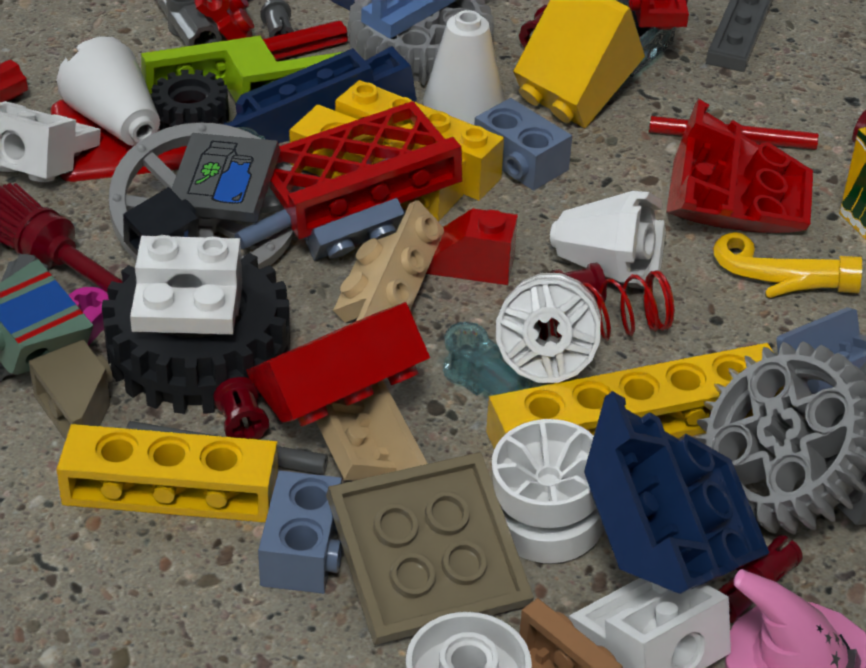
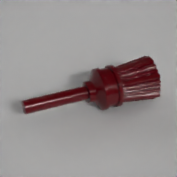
[0,183,122,293]

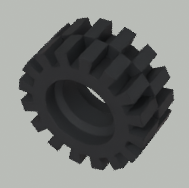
[151,69,229,130]

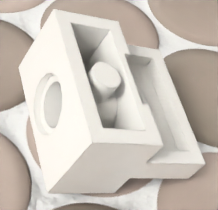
[0,101,101,182]
[130,235,242,334]
[569,578,731,668]

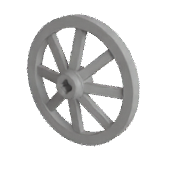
[109,123,299,269]

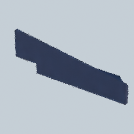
[223,46,417,144]

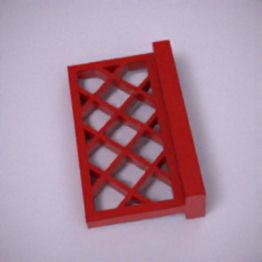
[269,101,462,240]

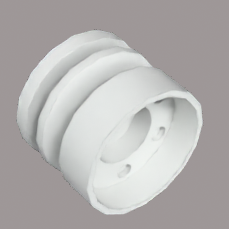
[496,273,601,383]

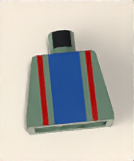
[0,259,94,375]

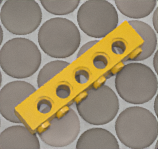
[486,343,785,449]

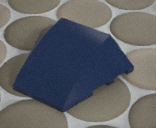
[584,391,770,594]

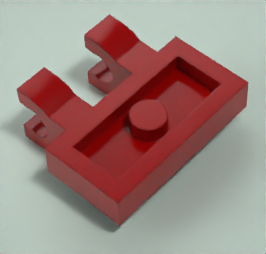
[194,0,254,40]

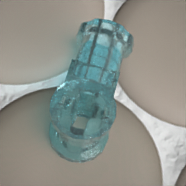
[443,321,533,396]

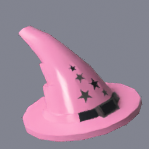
[725,569,866,668]

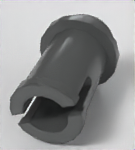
[260,0,294,37]

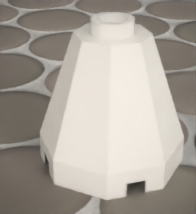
[550,191,666,289]

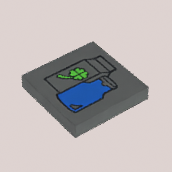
[171,133,281,223]

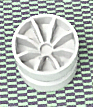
[492,419,604,563]
[406,612,532,668]

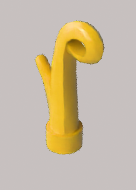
[713,232,862,298]

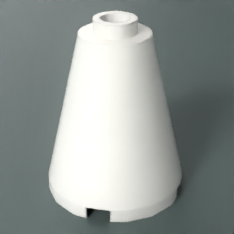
[423,10,505,125]
[56,37,160,146]

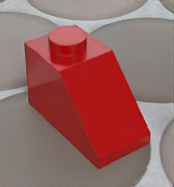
[426,208,518,285]

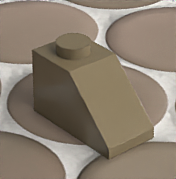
[29,339,113,440]

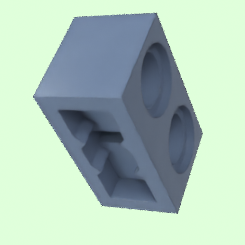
[474,98,572,191]
[258,471,342,594]

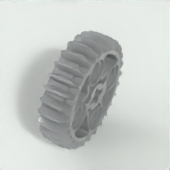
[348,0,494,86]
[695,341,866,534]

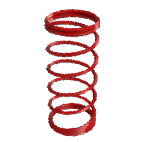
[538,270,675,341]

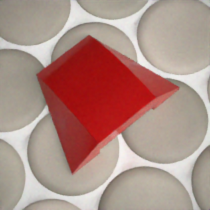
[666,98,813,233]

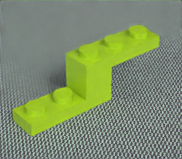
[141,36,345,102]

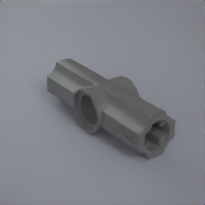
[156,0,222,46]

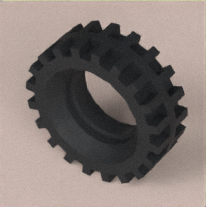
[102,253,290,414]

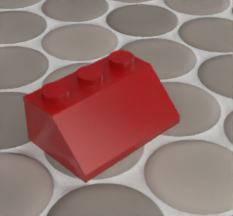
[246,302,430,427]

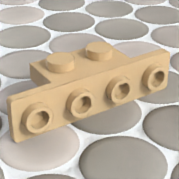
[333,200,444,323]
[316,380,428,481]

